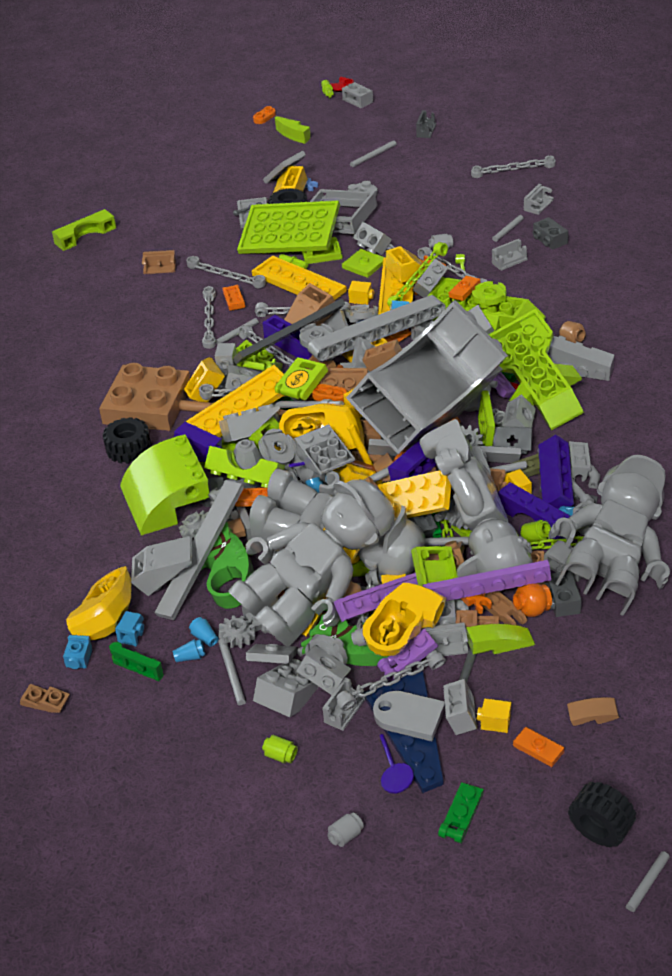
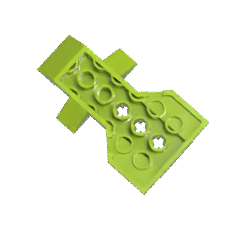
[428,277,546,332]
[488,309,584,430]

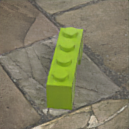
[52,209,116,251]
[204,446,285,488]

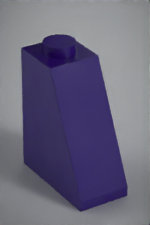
[174,422,223,462]

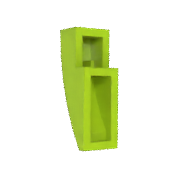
[275,116,311,144]
[466,624,535,654]

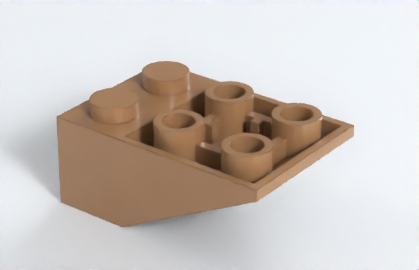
[284,283,335,326]

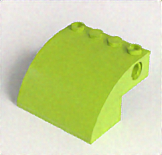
[120,434,209,535]

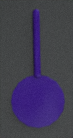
[380,734,414,793]

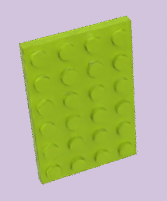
[237,200,340,254]

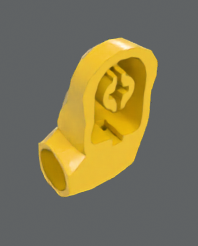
[279,403,364,450]
[66,566,132,641]
[363,583,446,656]

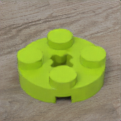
[472,281,507,308]

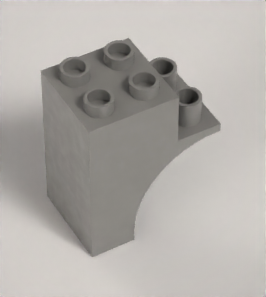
[346,300,508,454]

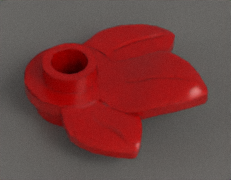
[330,77,354,91]

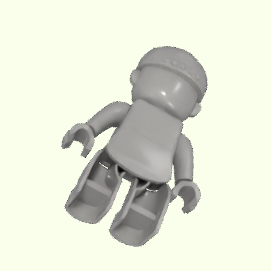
[419,419,532,577]
[548,455,670,616]
[249,468,425,576]
[228,479,395,647]

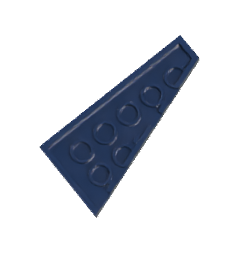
[363,671,443,793]

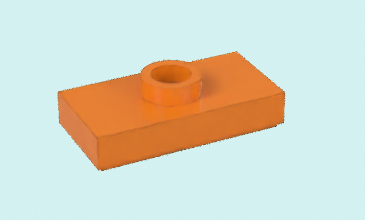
[448,276,481,301]
[222,285,245,311]
[235,488,268,507]
[513,727,564,767]

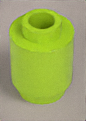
[521,520,551,542]
[262,735,298,764]

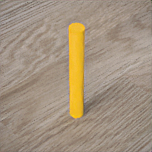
[347,424,373,465]

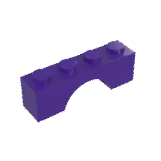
[497,482,570,539]

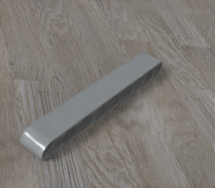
[307,295,446,361]

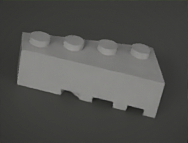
[547,335,614,381]

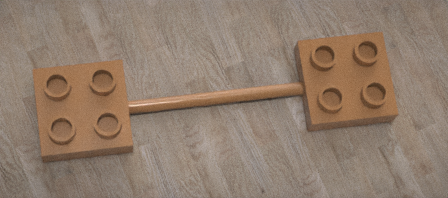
[99,363,383,449]

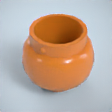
[513,583,552,617]

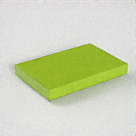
[478,390,495,446]

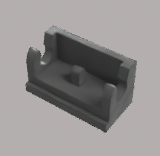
[416,110,436,138]

